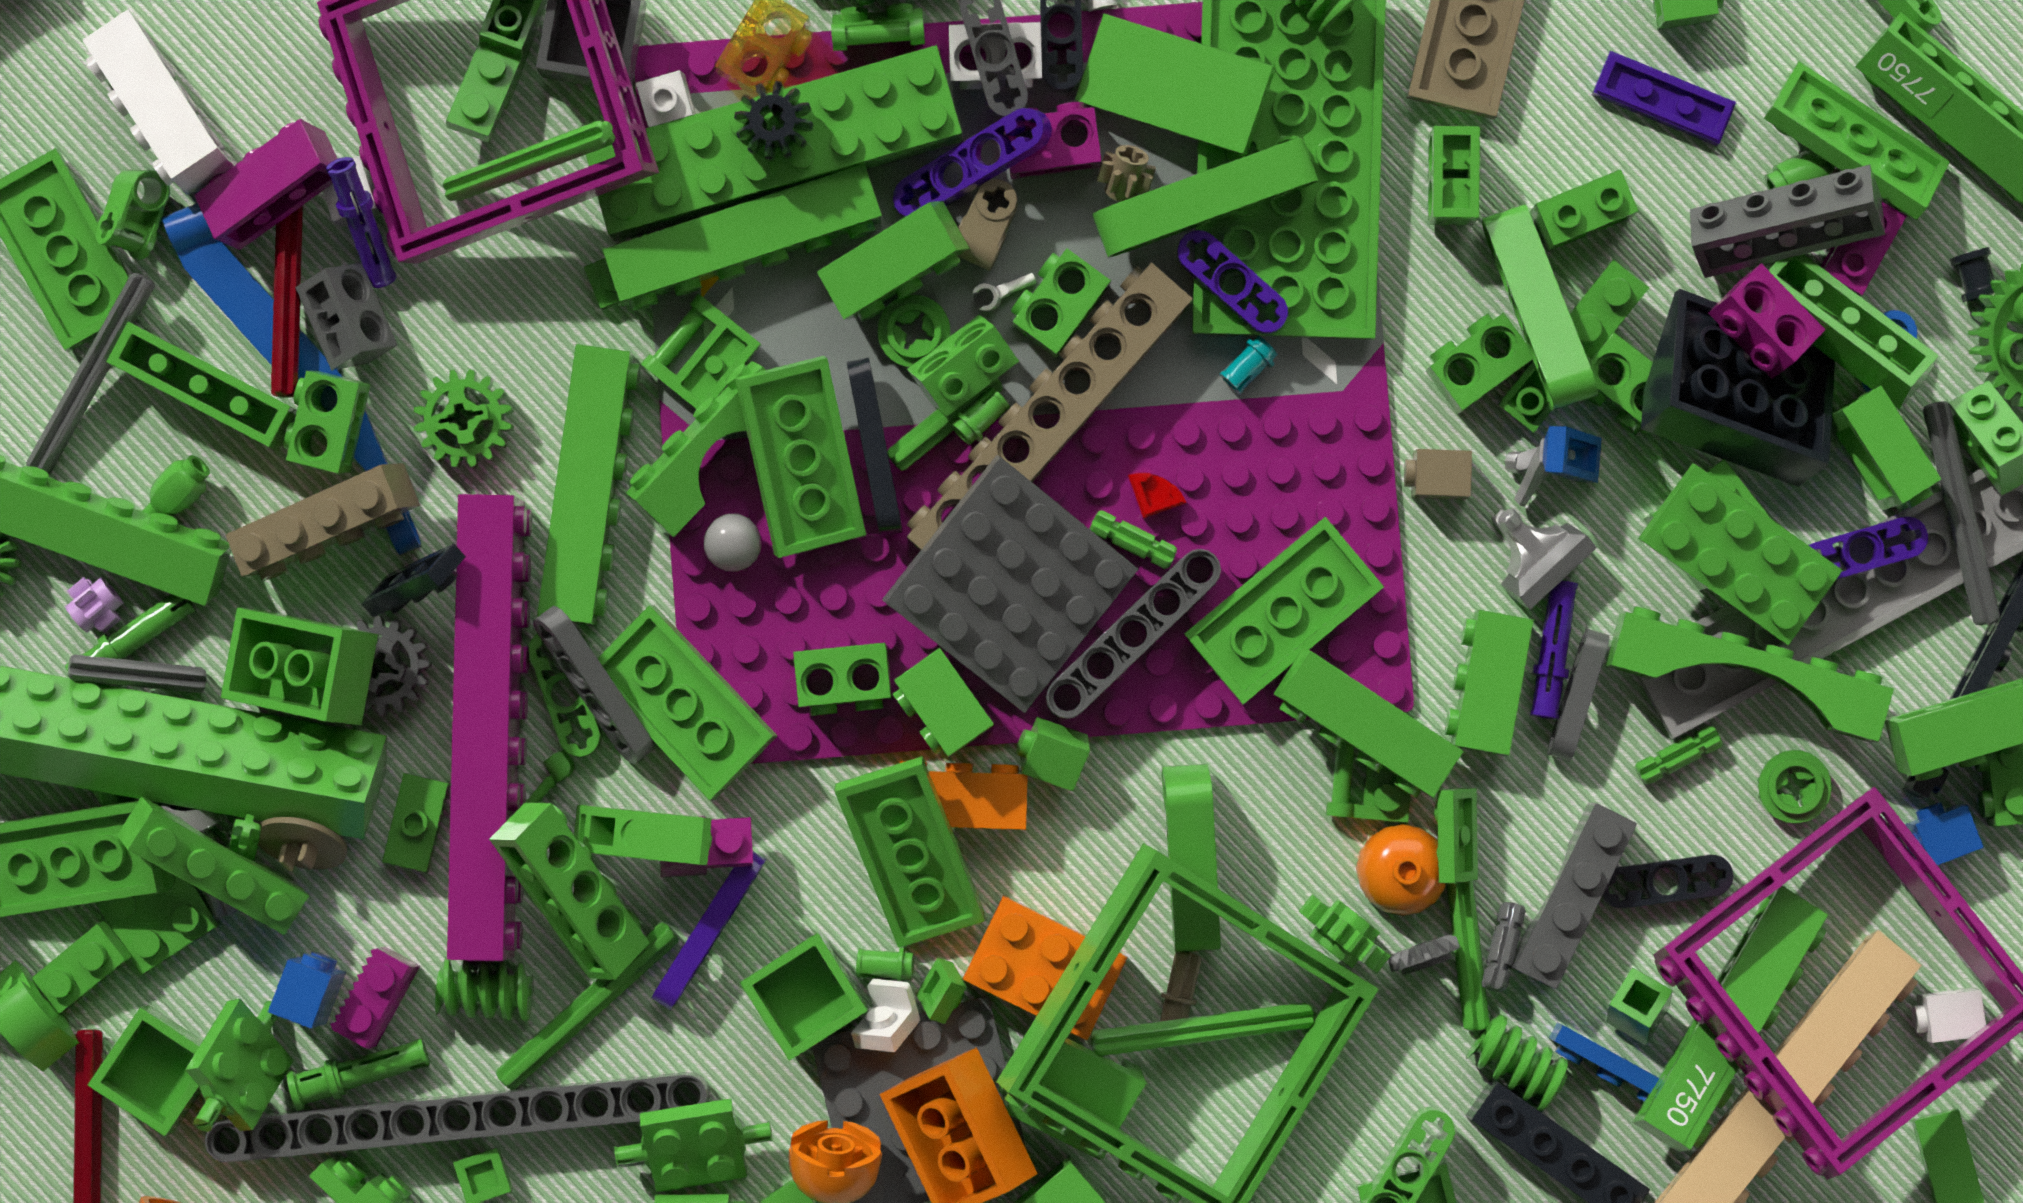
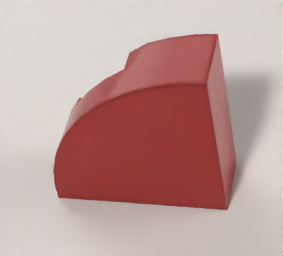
[1128,472,1186,519]

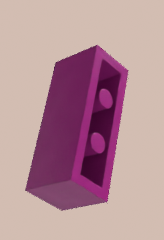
[194,119,338,250]

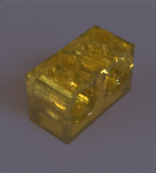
[714,0,813,97]

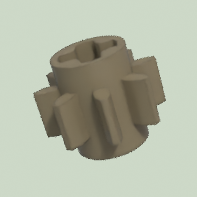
[1097,145,1156,202]

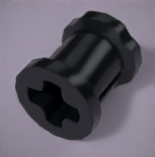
[1949,247,1995,303]

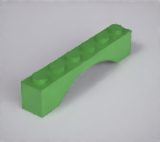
[1605,606,1894,743]

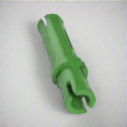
[65,594,196,672]

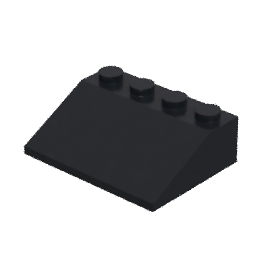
[1641,288,1835,487]

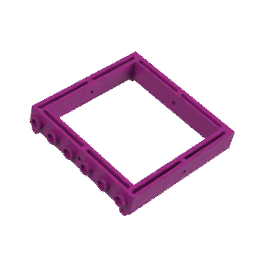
[317,0,659,264]
[1653,786,2023,1180]

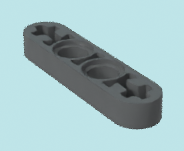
[533,606,654,764]

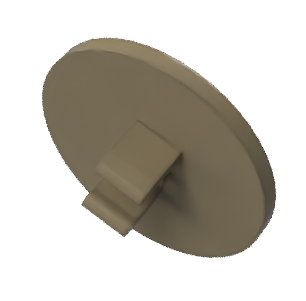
[258,817,347,872]

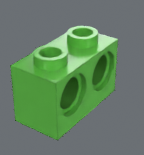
[1428,126,1480,225]
[1529,169,1638,253]
[1011,248,1111,358]
[1426,312,1533,415]
[907,315,1019,417]
[1587,332,1653,435]
[283,371,371,474]
[1949,380,2023,496]
[793,643,892,716]

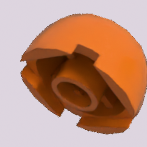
[1356,824,1446,916]
[789,1120,882,1203]

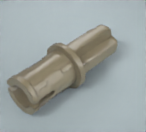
[1160,952,1202,1021]

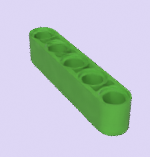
[1092,137,1319,258]
[1481,204,1598,410]

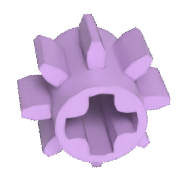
[65,577,124,633]

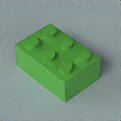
[220,607,378,725]

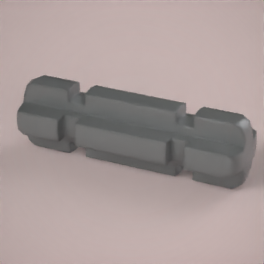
[1482,902,1526,992]

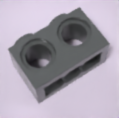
[295,263,398,371]

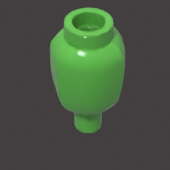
[142,455,210,515]

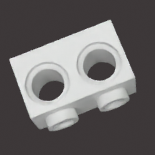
[949,22,1042,90]

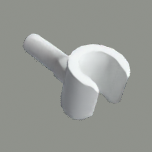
[972,273,1036,312]

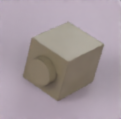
[1404,449,1472,500]

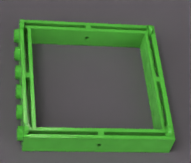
[996,843,1379,1203]

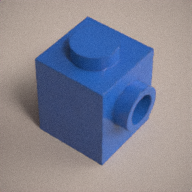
[1906,802,1984,865]

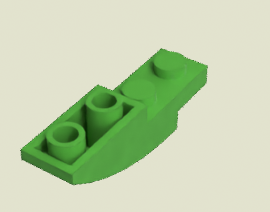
[446,0,547,143]
[1498,259,1649,433]
[574,804,712,865]

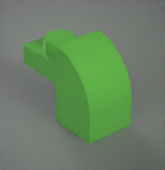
[0,960,79,1072]

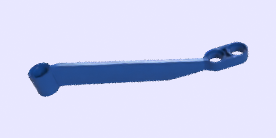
[162,203,421,555]

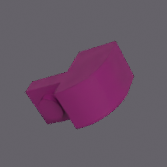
[660,816,753,878]

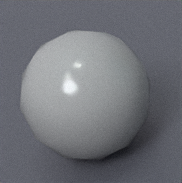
[704,514,761,571]

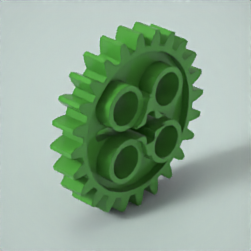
[1968,264,2023,408]

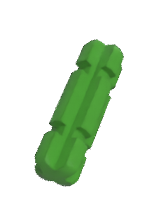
[1090,511,1177,569]
[1635,726,1723,785]
[229,814,261,861]

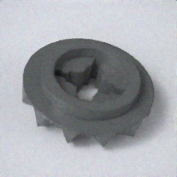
[1388,935,1461,975]

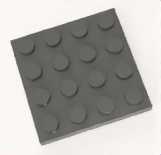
[882,455,1138,713]
[812,995,1027,1203]

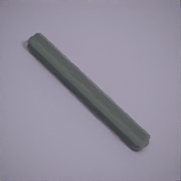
[26,273,155,474]
[1923,401,2000,625]

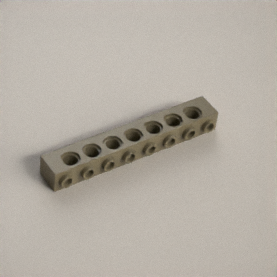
[907,262,1193,551]

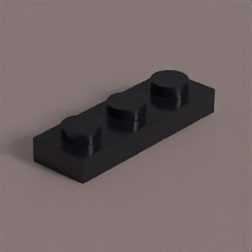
[361,543,466,617]

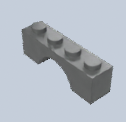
[1511,803,1637,989]

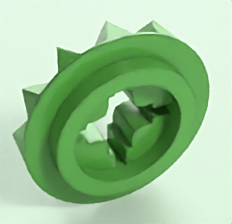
[878,295,950,367]
[1757,750,1832,823]

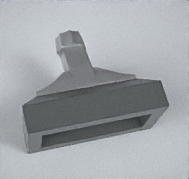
[1492,509,1597,610]

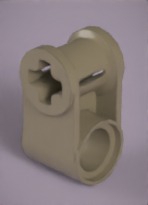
[958,179,1018,271]

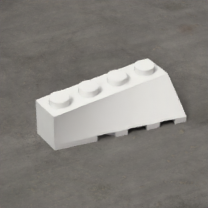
[83,10,235,195]

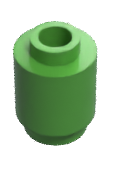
[1765,149,1837,190]

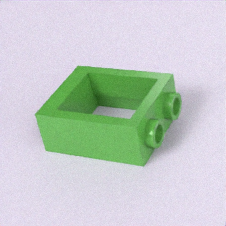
[1831,386,1941,512]

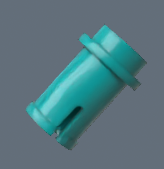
[1219,336,1278,395]

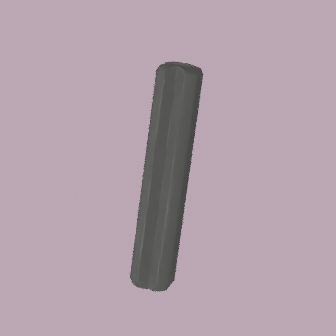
[68,654,207,693]

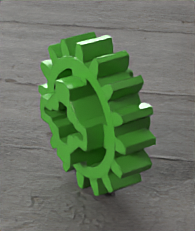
[413,369,514,469]
[1299,894,1391,974]

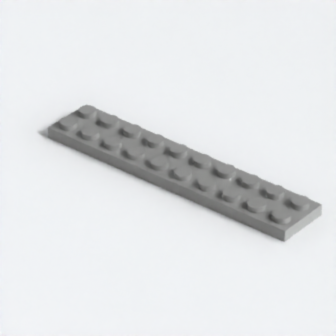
[1637,468,2023,739]

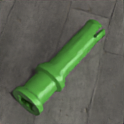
[286,1038,430,1111]

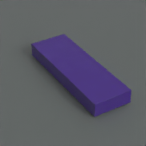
[1591,50,1736,146]

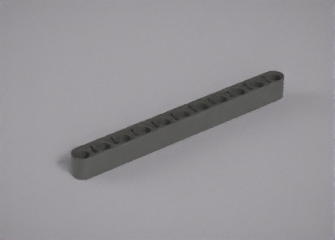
[205,1072,710,1162]

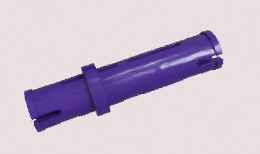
[326,157,397,288]
[1530,580,1578,720]

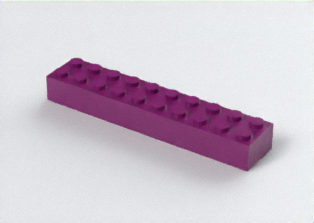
[447,494,532,961]

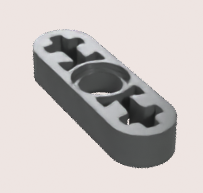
[960,0,1028,116]
[1547,628,1609,762]

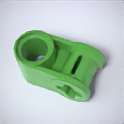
[96,170,170,261]

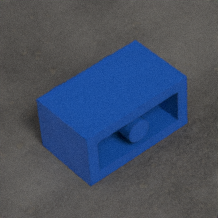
[268,951,346,1028]

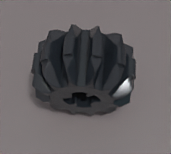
[734,81,814,161]

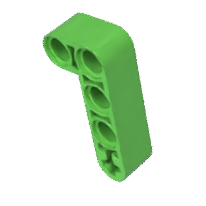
[1162,764,1221,953]
[1360,1107,1455,1203]

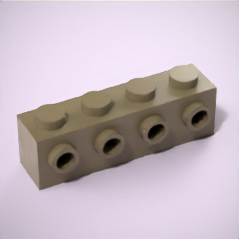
[225,463,421,581]

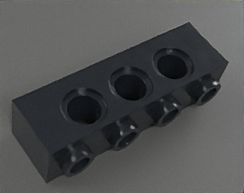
[1465,1078,1650,1203]

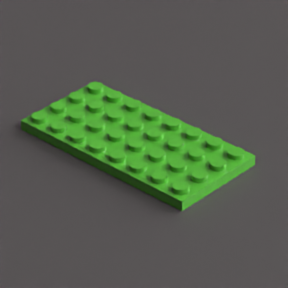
[1192,0,1386,340]

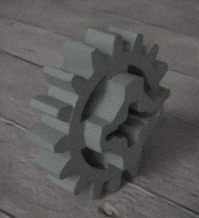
[357,616,432,716]

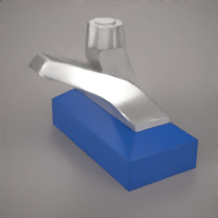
[1505,426,1602,507]

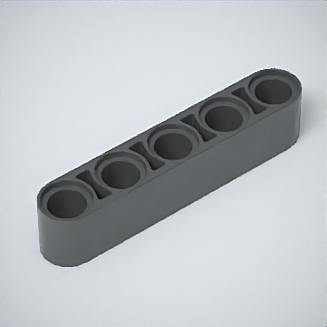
[1046,549,1221,719]

